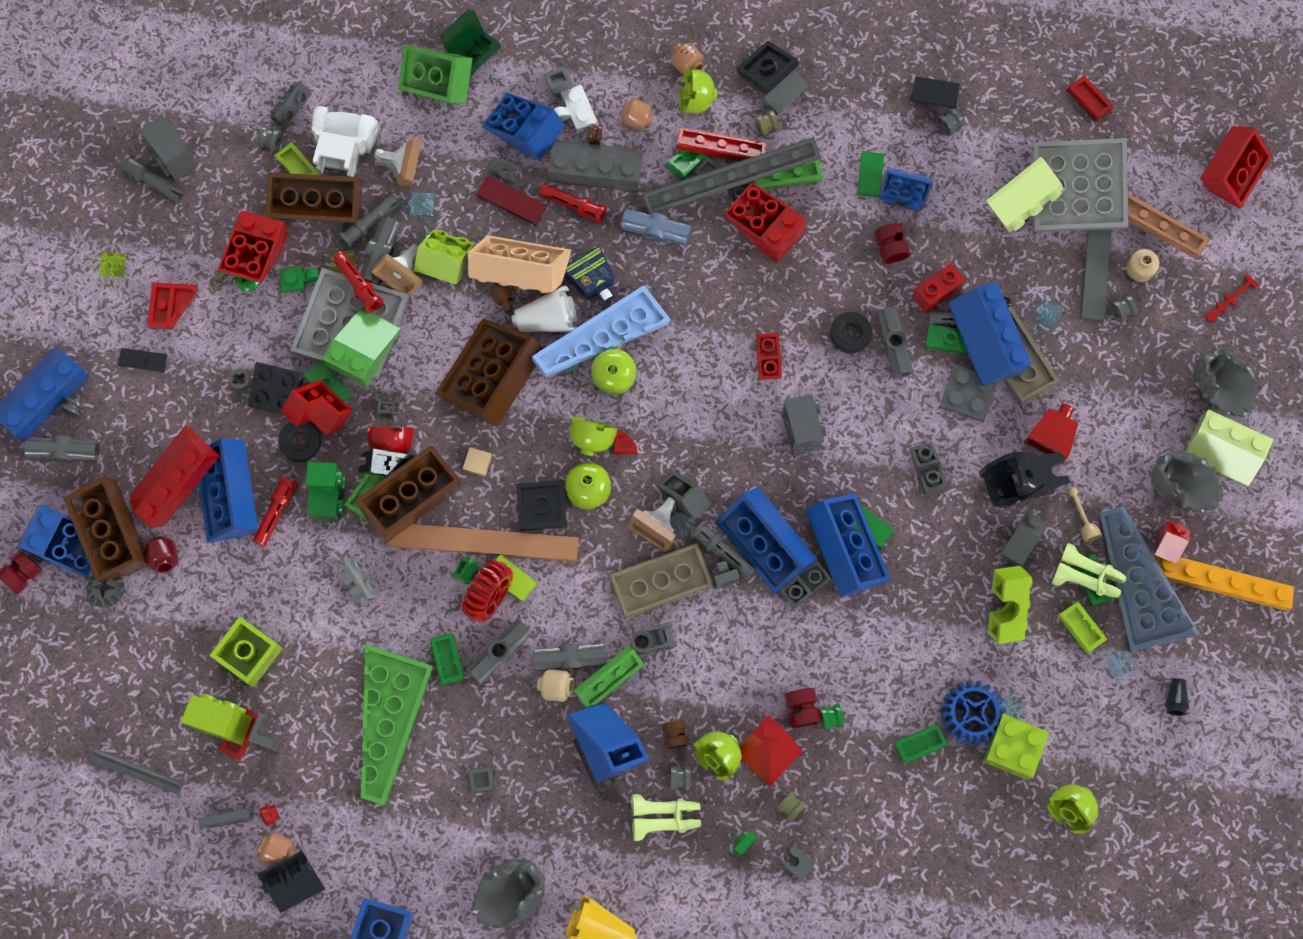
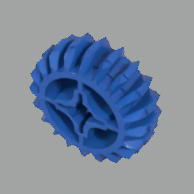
[940,680,1006,746]

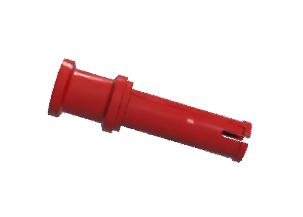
[539,183,607,225]
[332,251,384,313]
[252,476,299,547]

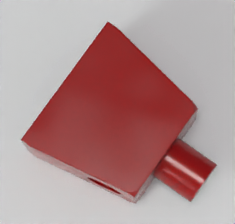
[1024,403,1078,462]

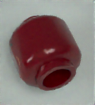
[145,536,179,573]

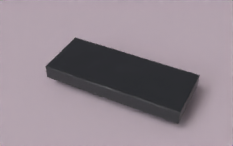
[118,348,167,372]

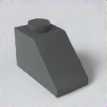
[658,470,711,520]
[1000,511,1047,567]

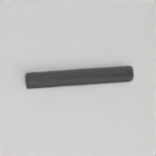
[90,749,183,794]

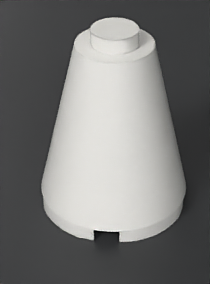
[512,286,577,332]

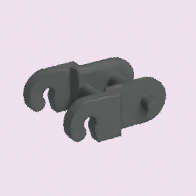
[375,388,401,419]

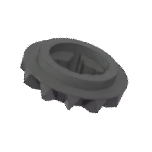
[85,575,125,608]

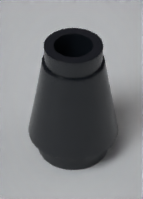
[1165,678,1189,716]

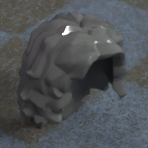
[1193,347,1258,417]
[1151,450,1224,513]
[471,858,545,929]

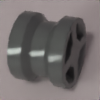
[936,108,965,136]
[257,125,283,152]
[1109,294,1138,323]
[671,766,691,791]

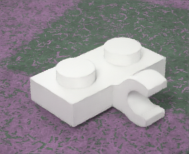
[554,85,598,133]

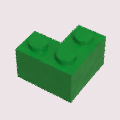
[306,462,347,520]

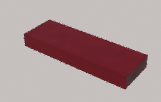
[476,175,547,226]

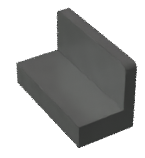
[248,713,283,754]

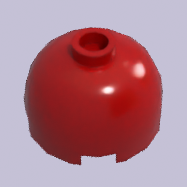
[367,427,414,454]

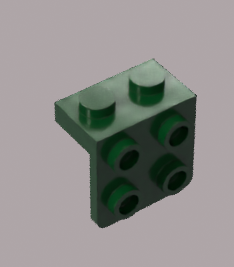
[440,8,501,76]

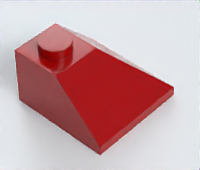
[740,715,802,787]

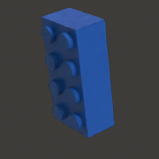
[351,898,415,939]

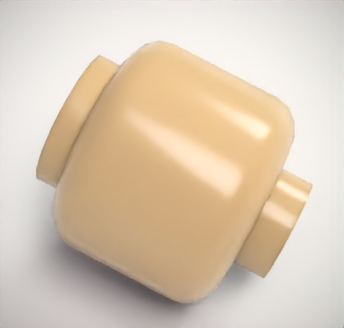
[1126,249,1160,282]
[537,669,575,702]

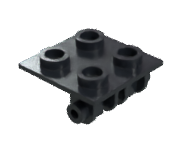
[248,362,303,415]
[257,851,325,913]

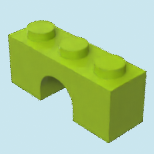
[988,566,1033,644]

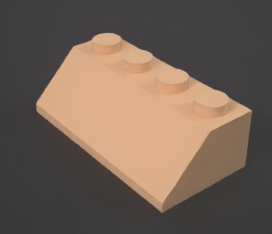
[468,235,571,293]

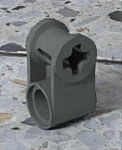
[630,622,678,656]

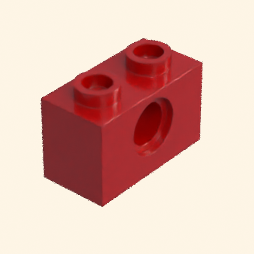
[912,263,965,314]

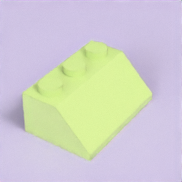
[986,157,1064,233]
[1186,409,1274,487]

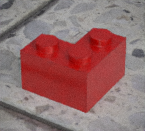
[280,380,353,436]

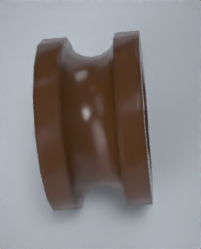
[589,123,603,145]

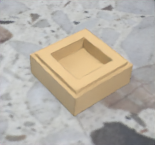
[463,447,492,477]

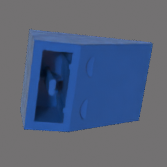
[482,92,565,160]
[879,167,933,211]
[16,504,91,578]
[567,702,649,783]

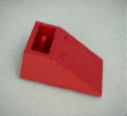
[724,182,806,263]
[217,210,288,283]

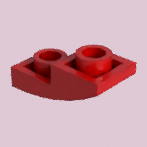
[755,333,782,380]

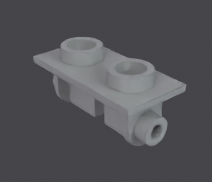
[338,558,380,607]

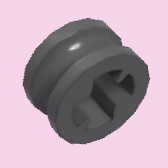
[228,369,251,392]
[60,396,84,417]

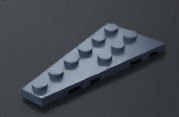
[1099,507,1200,651]

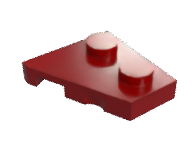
[147,282,198,330]

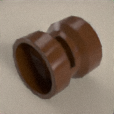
[662,720,689,749]

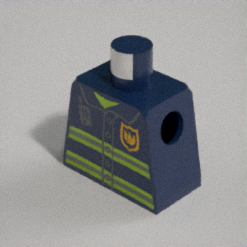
[564,245,615,304]

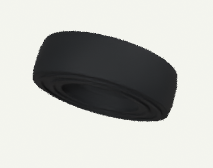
[830,312,872,353]
[278,422,321,462]

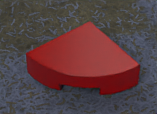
[614,431,637,455]

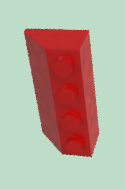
[129,425,220,528]

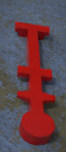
[1206,274,1259,322]

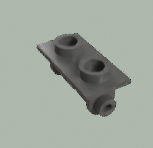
[269,81,311,129]

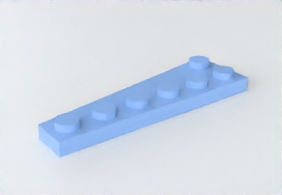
[532,285,671,378]

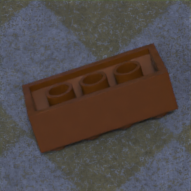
[265,172,363,223]
[355,445,461,544]
[63,476,148,583]

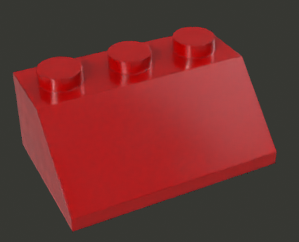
[1200,126,1273,209]

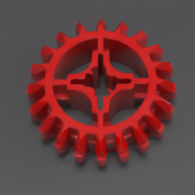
[462,560,513,623]

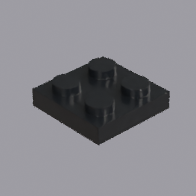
[736,41,799,93]
[516,480,567,532]

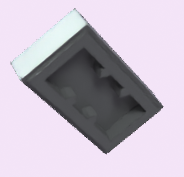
[199,808,253,829]

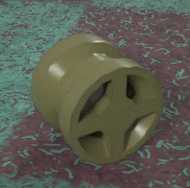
[754,110,779,137]
[776,791,806,822]

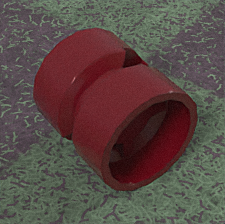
[874,223,911,264]
[0,550,43,595]
[784,688,822,728]

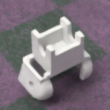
[311,106,381,177]

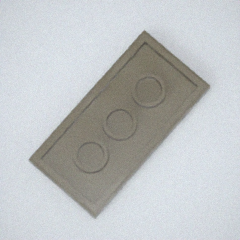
[1004,306,1060,405]
[609,543,714,620]

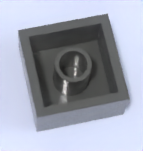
[139,115,198,181]
[781,394,826,456]

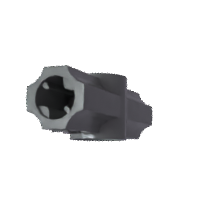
[360,217,401,285]
[876,307,914,379]
[24,435,100,463]
[466,618,533,684]
[533,644,607,671]

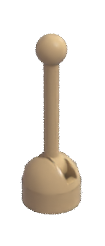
[1068,488,1102,543]

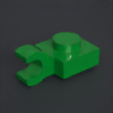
[279,266,320,294]

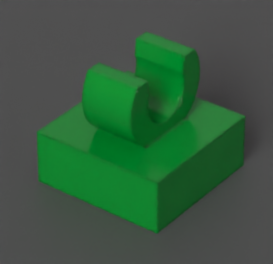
[452,557,480,584]

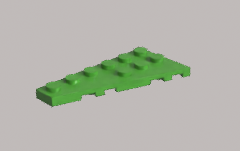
[361,644,434,806]

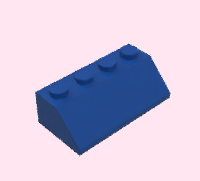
[948,281,1032,387]
[0,346,89,443]
[198,438,258,543]
[716,487,817,594]
[805,494,891,598]

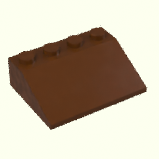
[435,318,543,427]

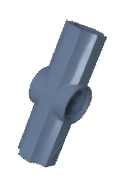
[621,209,692,246]

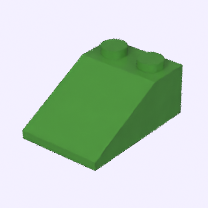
[398,44,473,103]
[322,308,401,388]

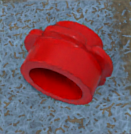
[259,803,280,827]

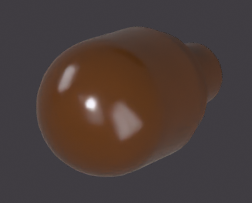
[491,283,513,313]

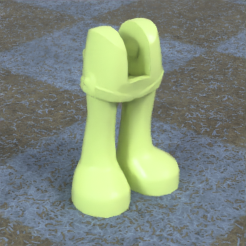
[1052,543,1127,598]
[631,794,701,841]

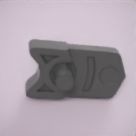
[487,157,520,184]

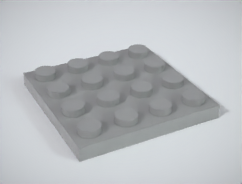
[1034,138,1128,232]
[290,268,409,380]

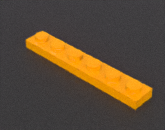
[1154,554,1294,611]

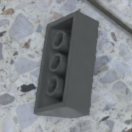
[548,140,644,192]

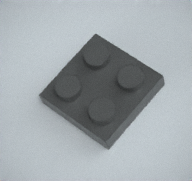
[939,364,997,422]

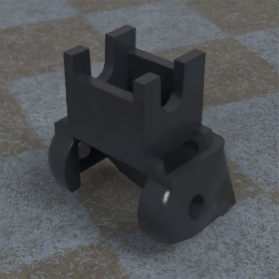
[979,451,1070,508]

